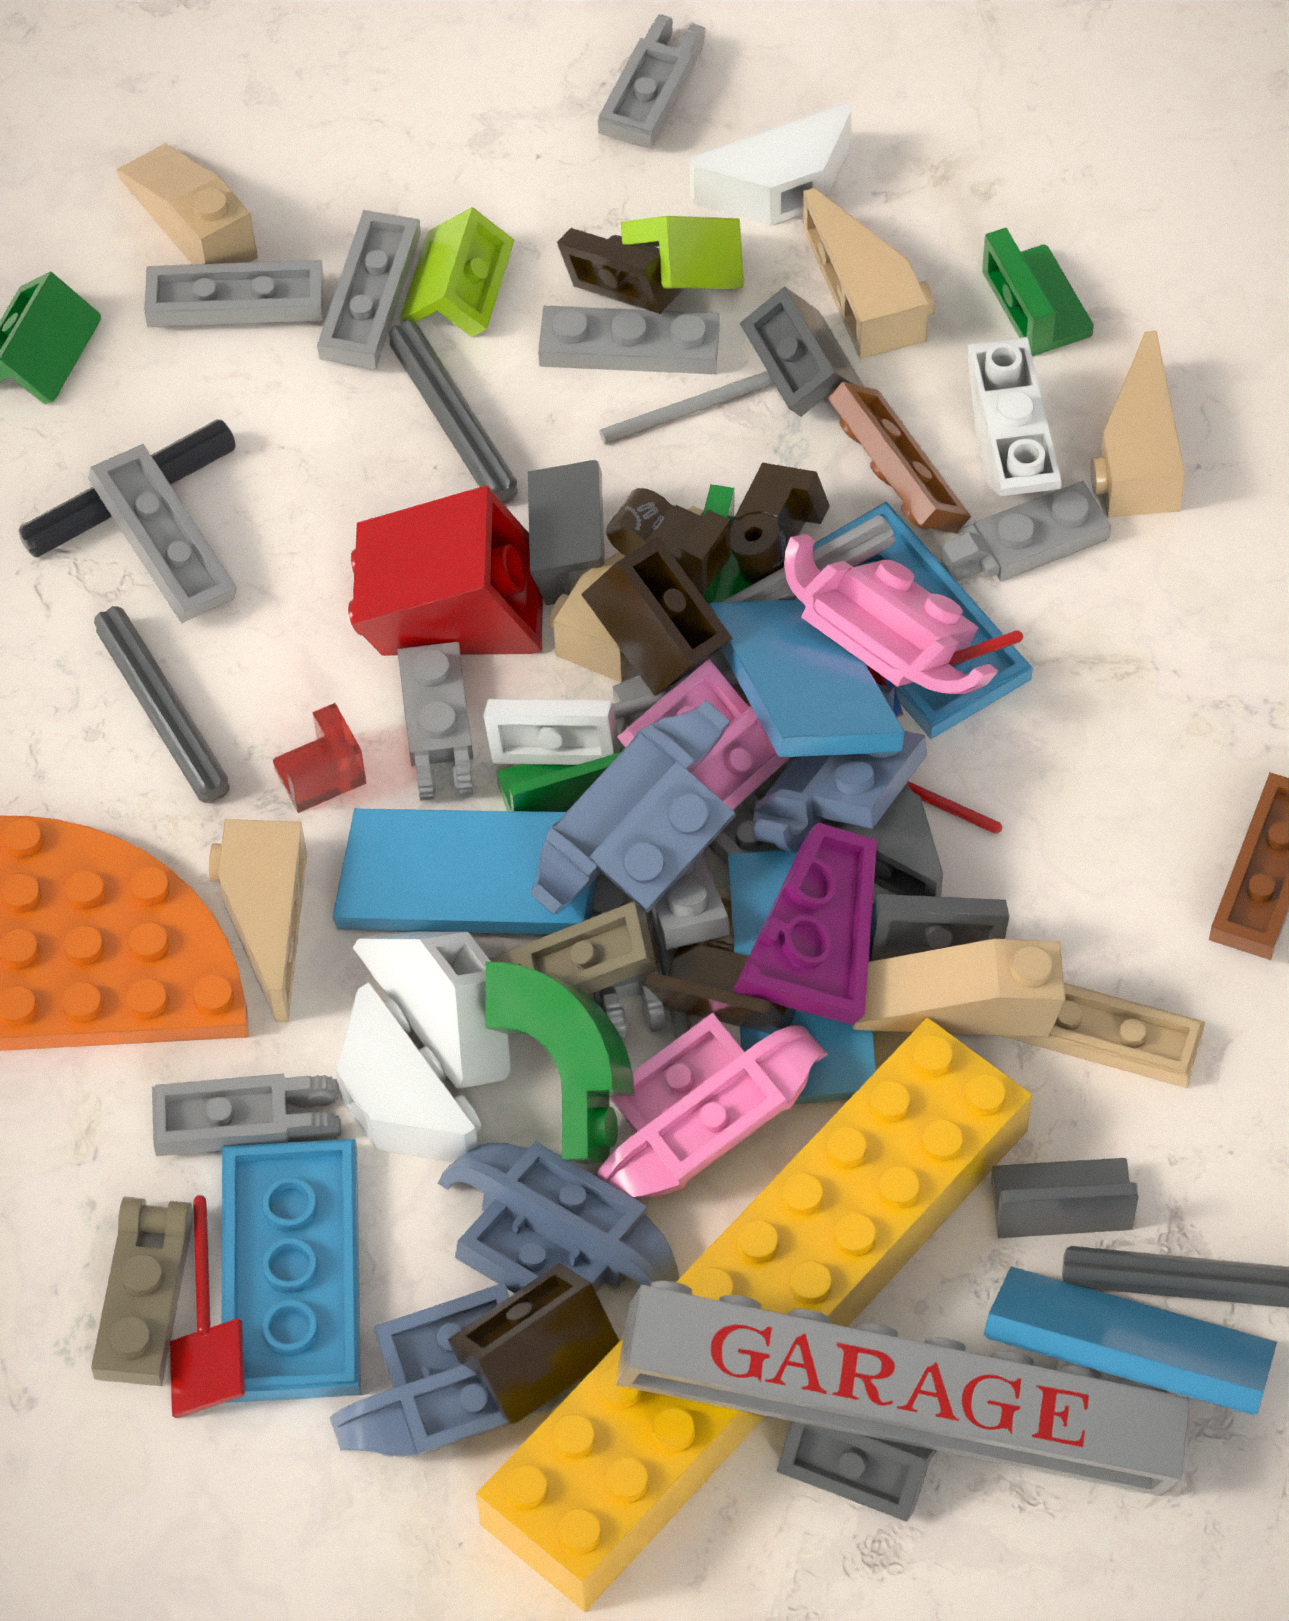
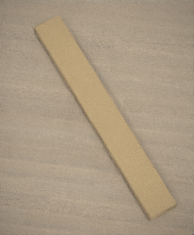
[696,886,1205,1088]

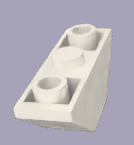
[689,103,852,226]
[968,337,1062,497]
[353,931,511,1089]
[336,983,482,1162]

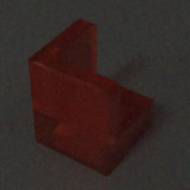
[273,703,367,813]

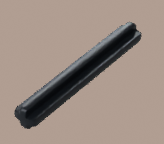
[18,419,236,557]

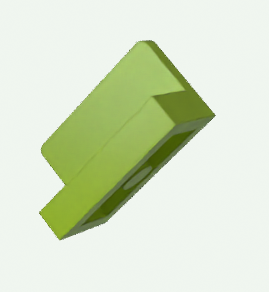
[400,207,515,337]
[621,216,744,290]

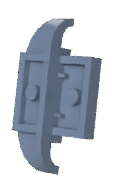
[753,684,927,853]
[529,700,735,915]
[437,1141,679,1293]
[330,1282,591,1457]

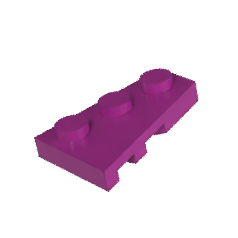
[732,823,877,1025]

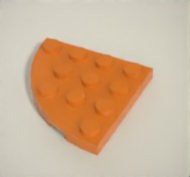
[0,816,249,1051]

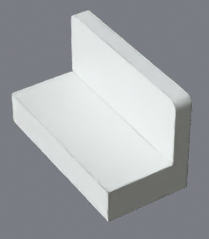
[483,699,628,765]

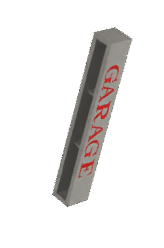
[616,1281,1190,1496]

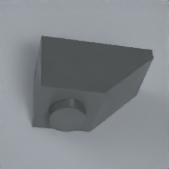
[825,784,943,897]

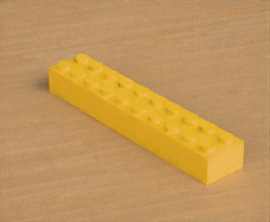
[476,1017,1032,1612]

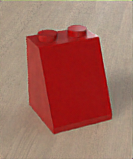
[348,485,543,656]

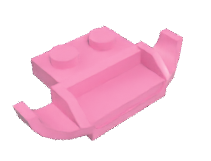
[784,534,999,694]
[617,659,791,810]
[596,1012,828,1199]

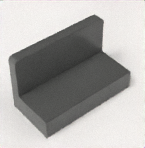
[740,286,864,417]
[528,460,605,605]
[869,894,1009,962]
[991,1157,1139,1238]
[776,1421,937,1522]

